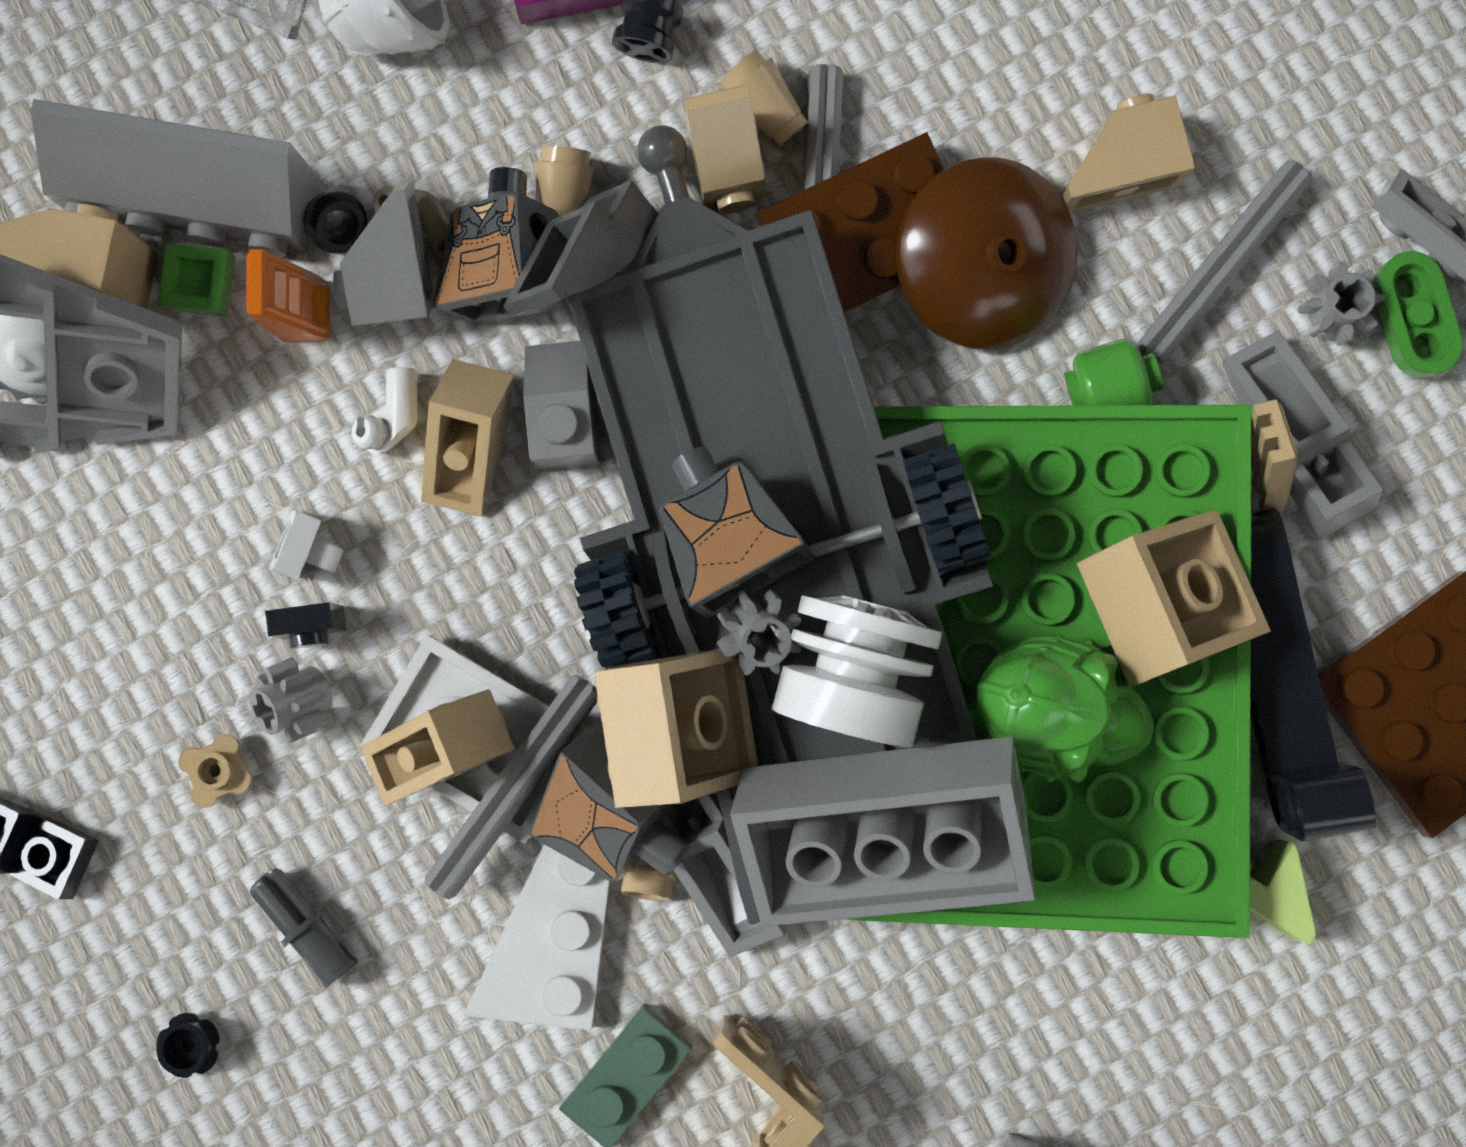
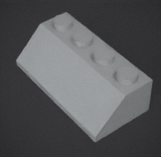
[31,99,321,257]
[730,736,1035,927]

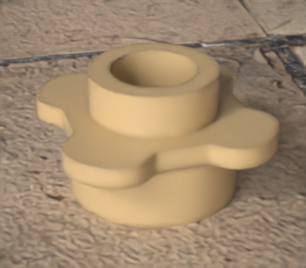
[178,734,253,808]

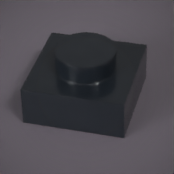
[265,602,347,649]

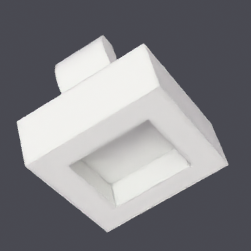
[269,510,344,580]

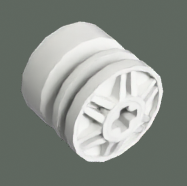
[772,595,943,748]

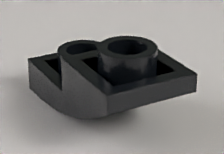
[0,798,99,899]

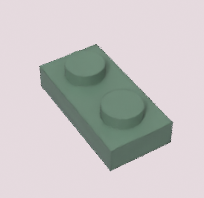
[559,1004,692,1147]

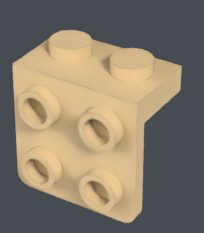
[713,1015,825,1147]

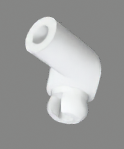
[351,367,418,454]

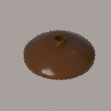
[896,157,1078,350]

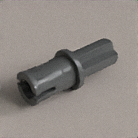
[250,868,358,989]

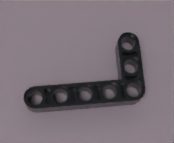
[1250,509,1376,842]

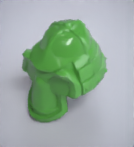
[976,634,1154,782]

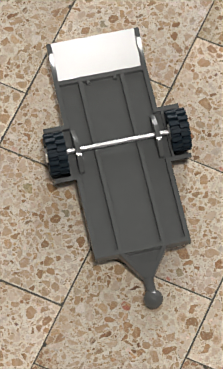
[568,125,993,925]

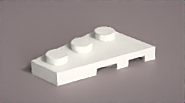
[463,844,611,1031]

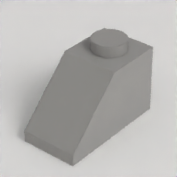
[333,179,434,326]
[523,340,600,471]

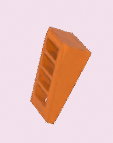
[246,249,330,342]

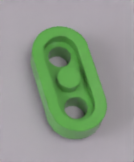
[1372,251,1463,379]

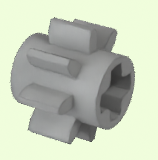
[1297,261,1386,346]
[717,589,802,676]
[250,657,332,743]

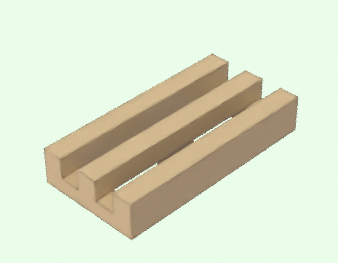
[1251,399,1298,513]

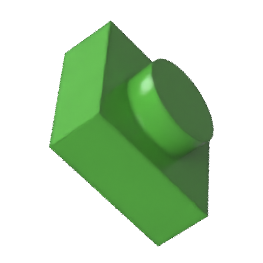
[157,243,235,317]

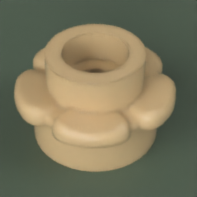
[621,859,681,902]

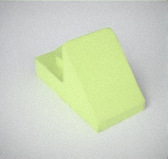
[1250,838,1316,946]

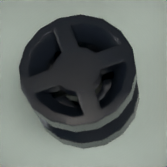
[612,0,683,63]

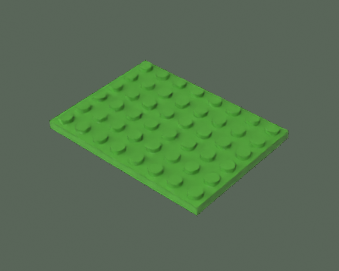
[847,405,1251,938]

